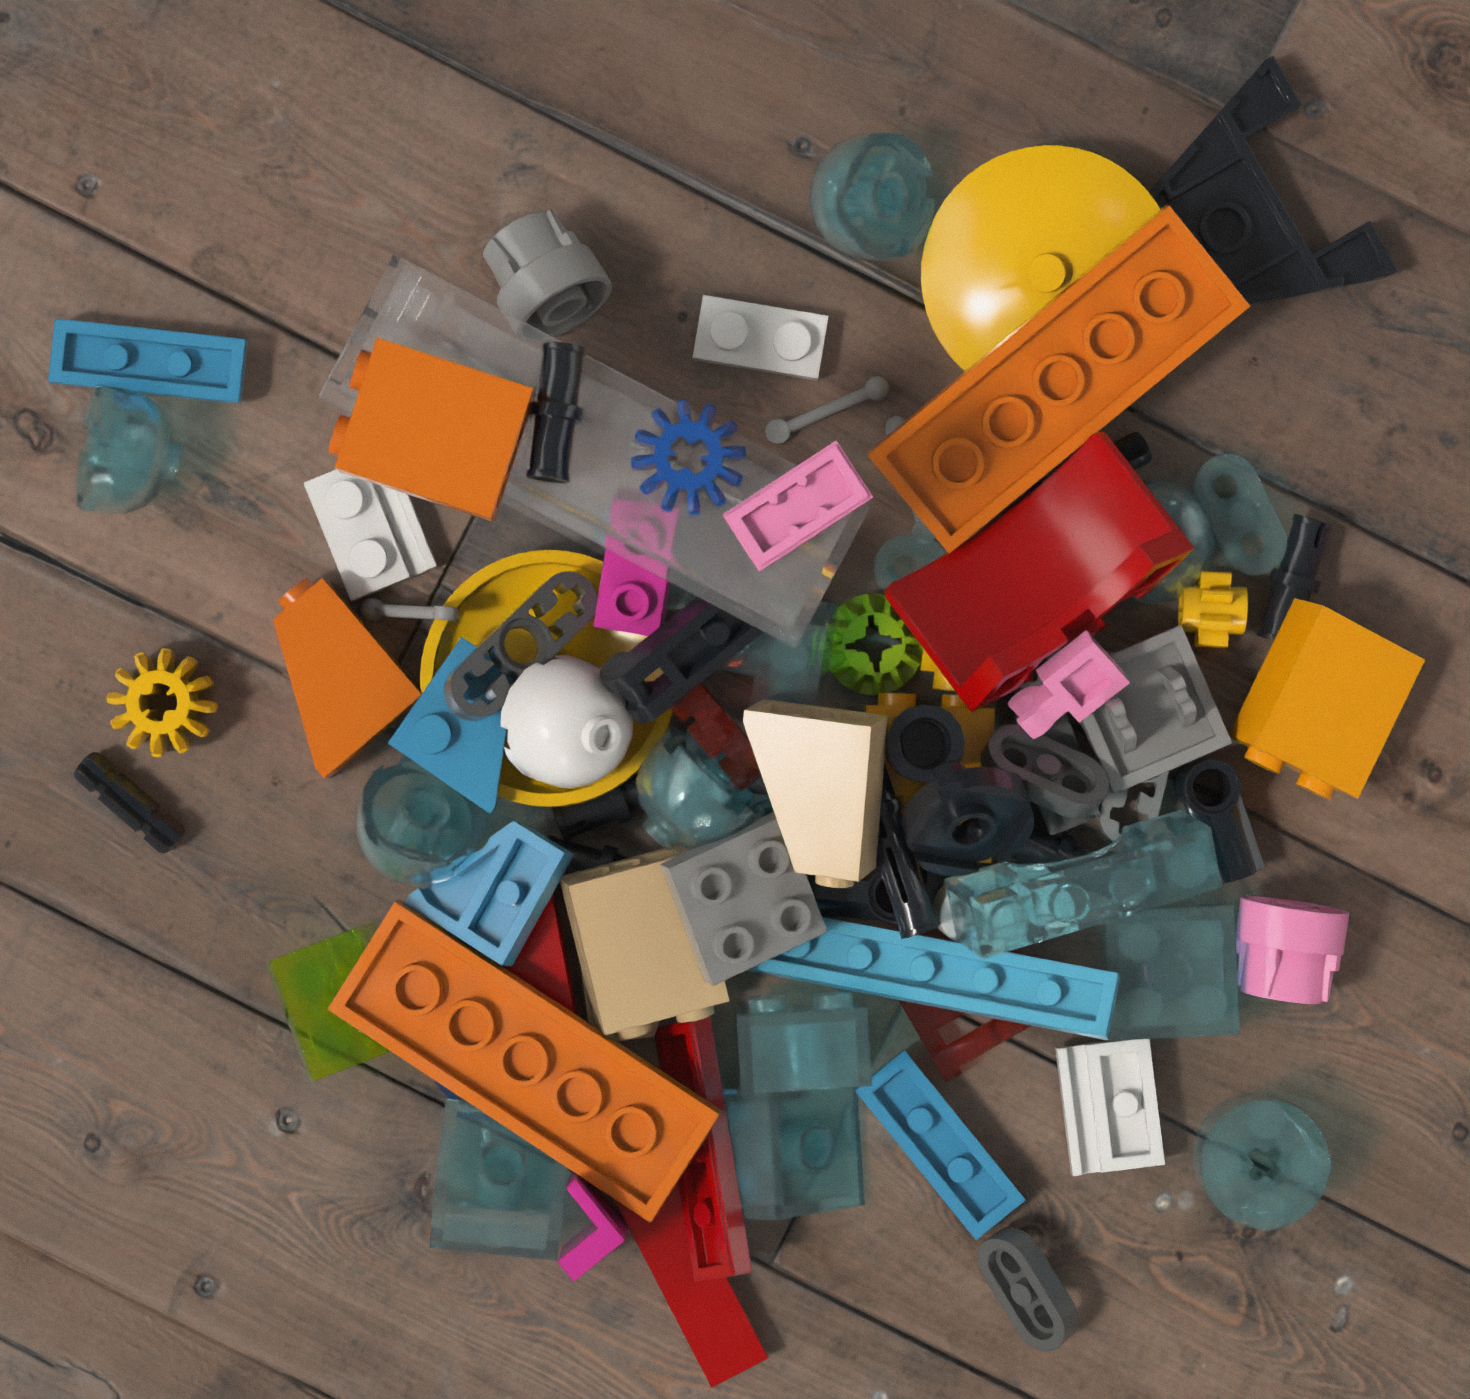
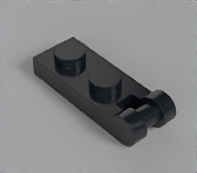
[600,560,785,723]

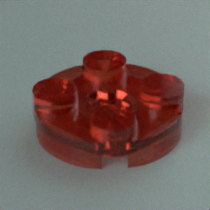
[670,682,762,792]

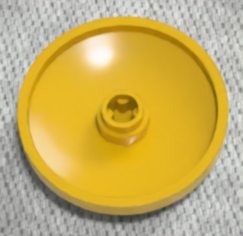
[921,145,1160,371]
[420,550,676,808]

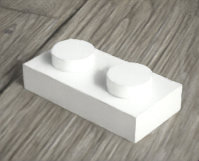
[692,295,829,381]

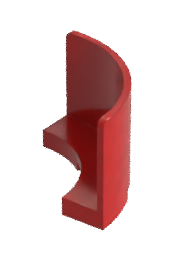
[884,432,1195,713]

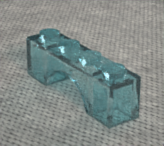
[944,810,1222,959]

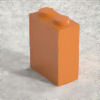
[328,337,536,523]

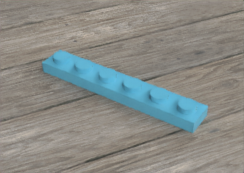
[746,917,1121,1040]

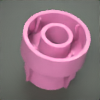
[1234,896,1349,1004]

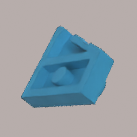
[388,637,513,815]
[405,821,574,966]

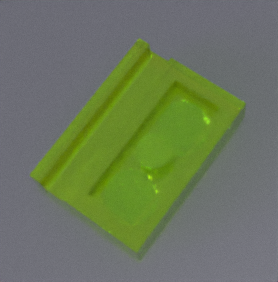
[265,929,391,1082]

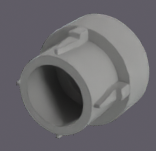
[483,209,612,344]

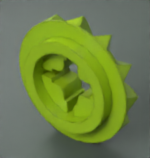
[822,593,923,695]

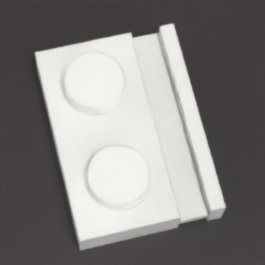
[304,469,438,602]
[1055,1036,1165,1176]

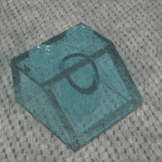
[722,1078,865,1220]
[429,1099,567,1261]

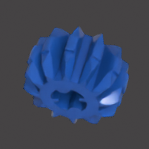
[631,399,747,516]

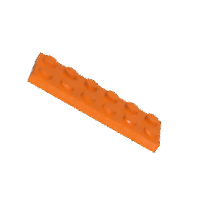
[866,205,1250,554]
[327,899,723,1223]

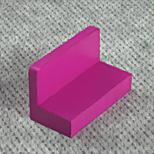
[557,1172,628,1282]

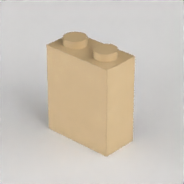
[560,844,730,1040]

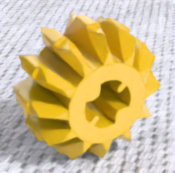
[107,648,218,757]

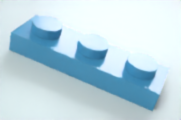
[48,318,248,405]
[854,1049,1026,1240]

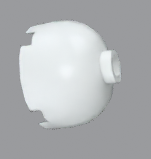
[501,654,633,788]

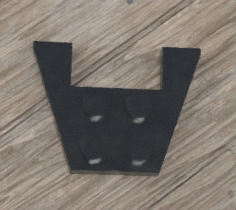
[1149,56,1398,306]

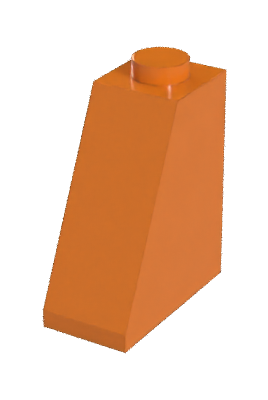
[273,578,421,779]

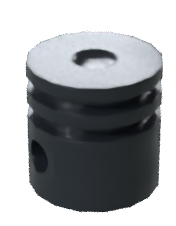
[885,704,965,783]

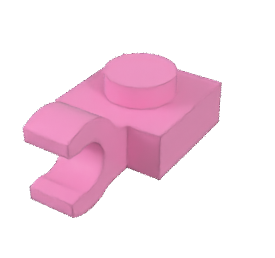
[1008,630,1130,739]

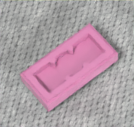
[722,440,873,572]

